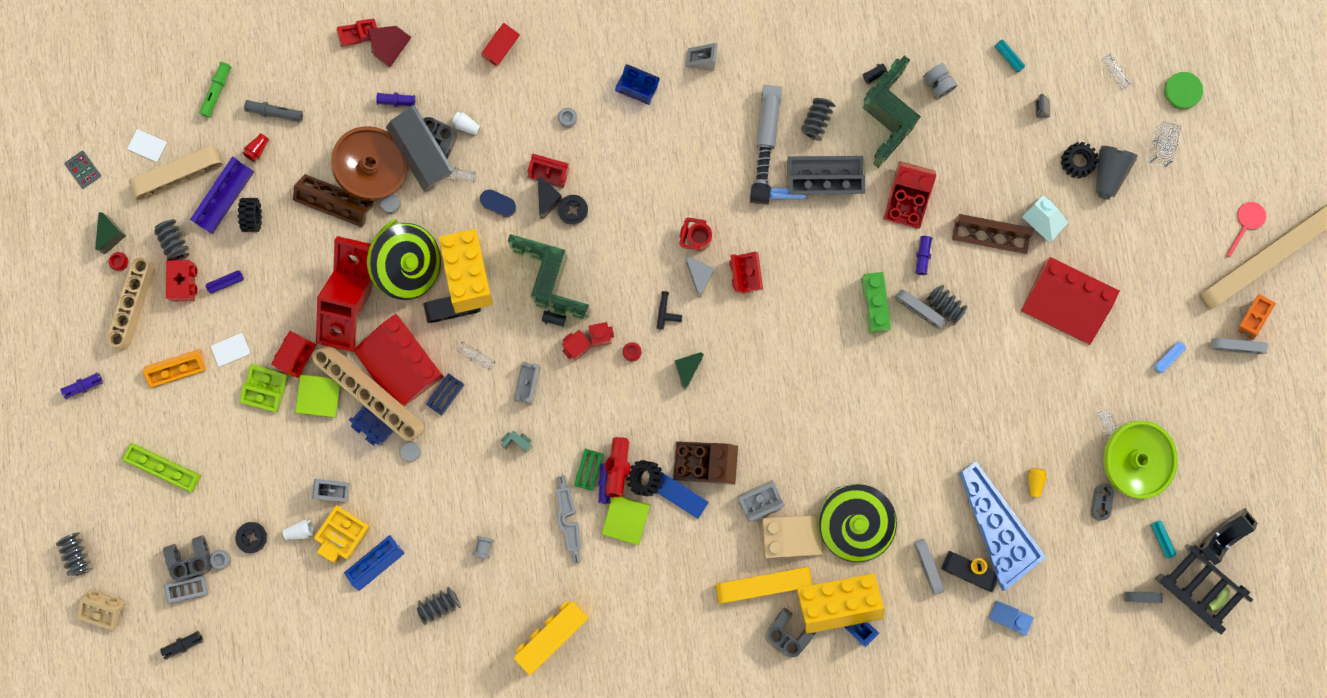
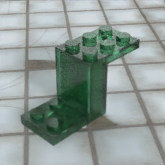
[863,55,921,169]
[508,234,591,320]

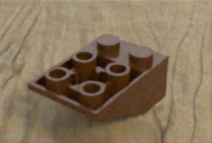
[673,441,738,485]

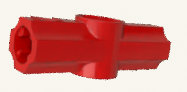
[605,437,631,498]

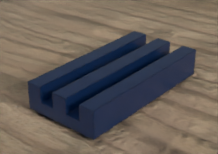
[426,373,464,416]

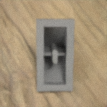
[686,43,718,71]
[686,257,714,297]
[312,479,350,502]

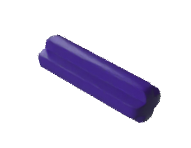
[206,270,244,294]

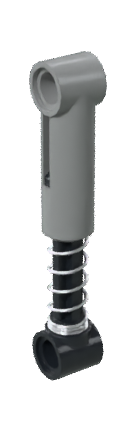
[749,85,782,205]

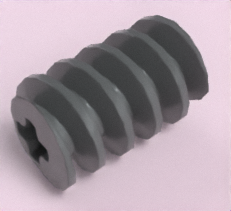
[801,98,836,141]
[154,219,189,261]
[924,285,967,326]
[56,532,93,576]
[417,587,461,625]

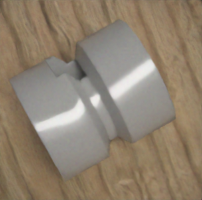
[923,63,958,99]

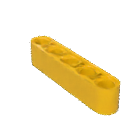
[715,567,813,604]

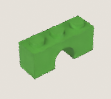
[861,272,891,334]

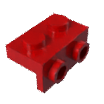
[729,251,763,294]

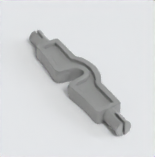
[557,476,581,563]

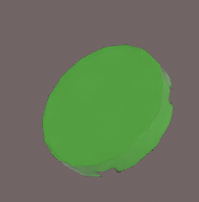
[1164,72,1203,109]

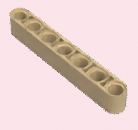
[312,346,424,441]

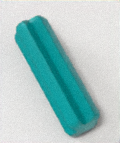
[995,39,1025,72]
[1151,520,1176,558]

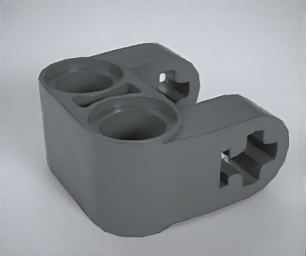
[423,117,457,159]
[163,535,212,580]
[766,607,816,658]

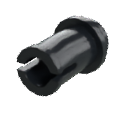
[862,63,888,84]
[542,309,566,328]

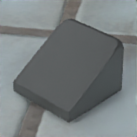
[1035,94,1050,118]

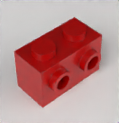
[271,331,317,378]

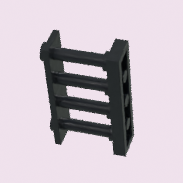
[1155,544,1253,635]

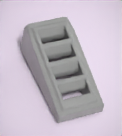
[164,575,208,605]

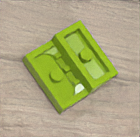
[239,364,289,412]
[295,375,340,418]
[601,497,650,545]

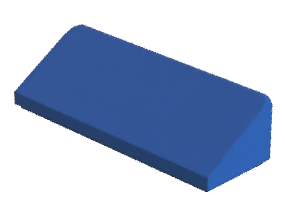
[657,471,709,519]
[344,535,404,591]

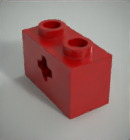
[166,260,198,302]

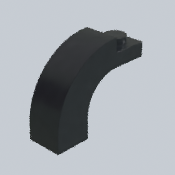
[1199,508,1258,565]

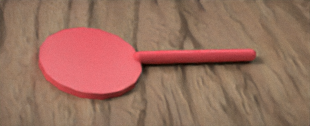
[1227,202,1266,257]

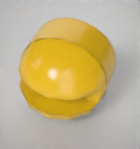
[971,558,987,574]

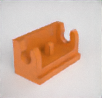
[1238,294,1276,340]

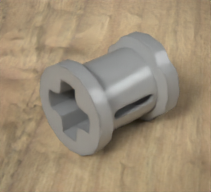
[472,536,494,559]

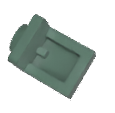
[501,431,533,452]

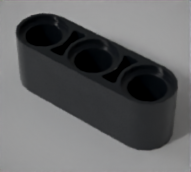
[423,296,481,323]
[941,551,998,593]

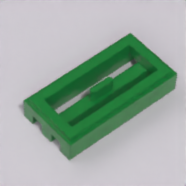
[574,448,604,491]

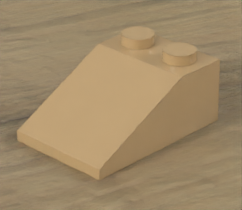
[761,515,823,558]

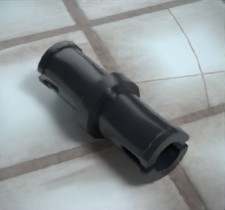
[160,631,203,660]

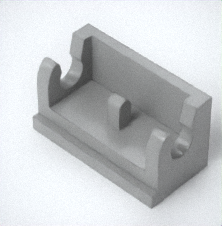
[514,362,541,404]

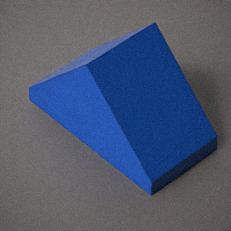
[844,622,880,647]

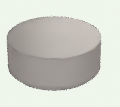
[558,108,577,128]
[380,194,400,214]
[400,442,421,462]
[210,550,231,570]

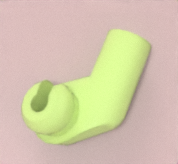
[1207,587,1230,612]

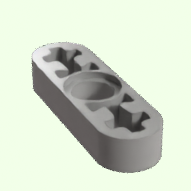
[895,289,946,329]
[1211,338,1268,354]
[914,538,944,596]

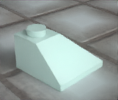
[1022,195,1069,243]

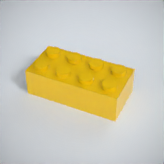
[439,228,494,313]
[797,573,884,634]
[514,600,590,675]

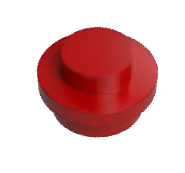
[109,252,129,271]
[623,342,642,362]

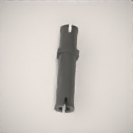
[244,100,303,123]

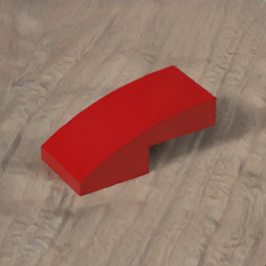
[336,18,377,47]

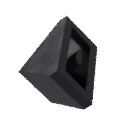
[538,177,562,219]

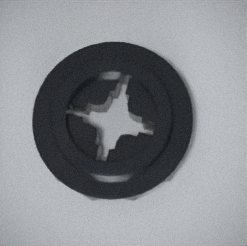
[558,195,588,225]
[235,522,267,553]

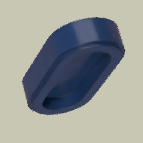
[480,189,516,217]

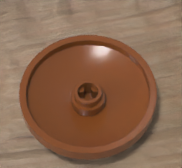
[331,126,408,201]

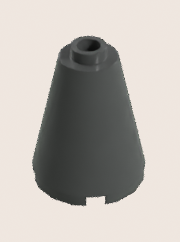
[1096,146,1138,200]

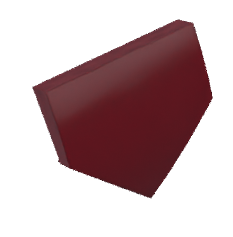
[367,26,412,67]

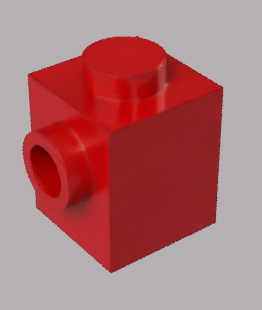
[588,322,614,348]
[562,329,592,361]

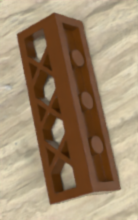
[293,174,374,227]
[952,214,1034,254]

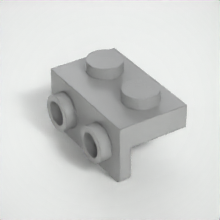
[737,480,785,522]

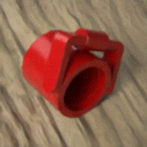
[679,217,712,251]

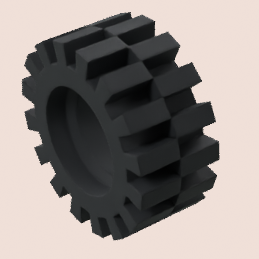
[1061,142,1099,179]
[237,198,262,232]
[626,460,664,496]

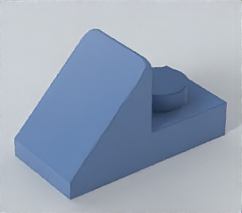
[989,601,1034,636]

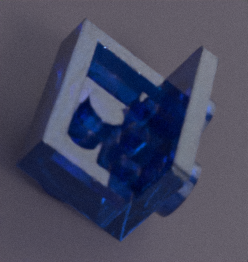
[615,64,660,105]
[349,406,394,446]

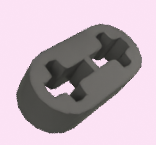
[1091,484,1114,521]
[1124,592,1163,603]

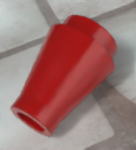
[242,133,269,162]

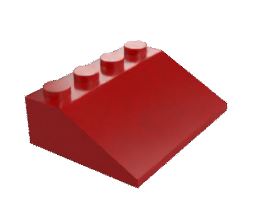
[1021,257,1120,345]
[353,313,444,407]

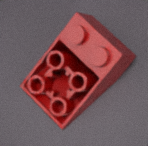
[883,161,936,229]

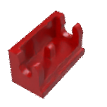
[481,22,520,66]
[527,153,570,188]

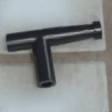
[656,291,682,330]

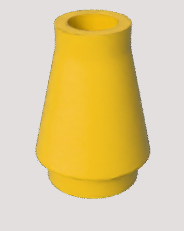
[1028,468,1048,497]

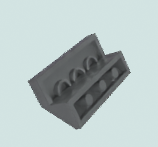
[386,105,454,192]
[787,156,865,195]

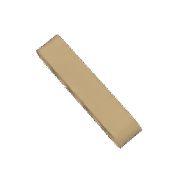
[129,146,223,200]
[107,257,155,350]

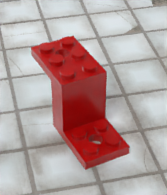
[316,236,372,352]

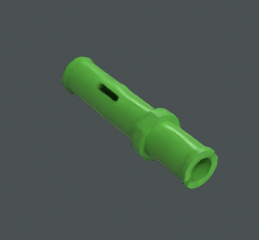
[199,62,232,118]

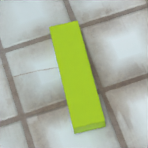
[122,443,201,493]

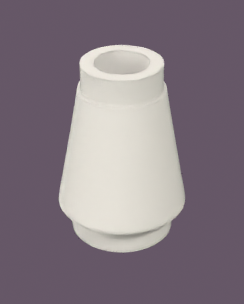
[451,112,480,136]
[283,520,314,540]

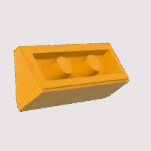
[142,349,206,388]

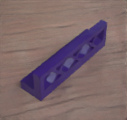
[190,156,254,234]

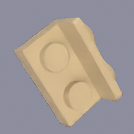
[76,590,126,631]

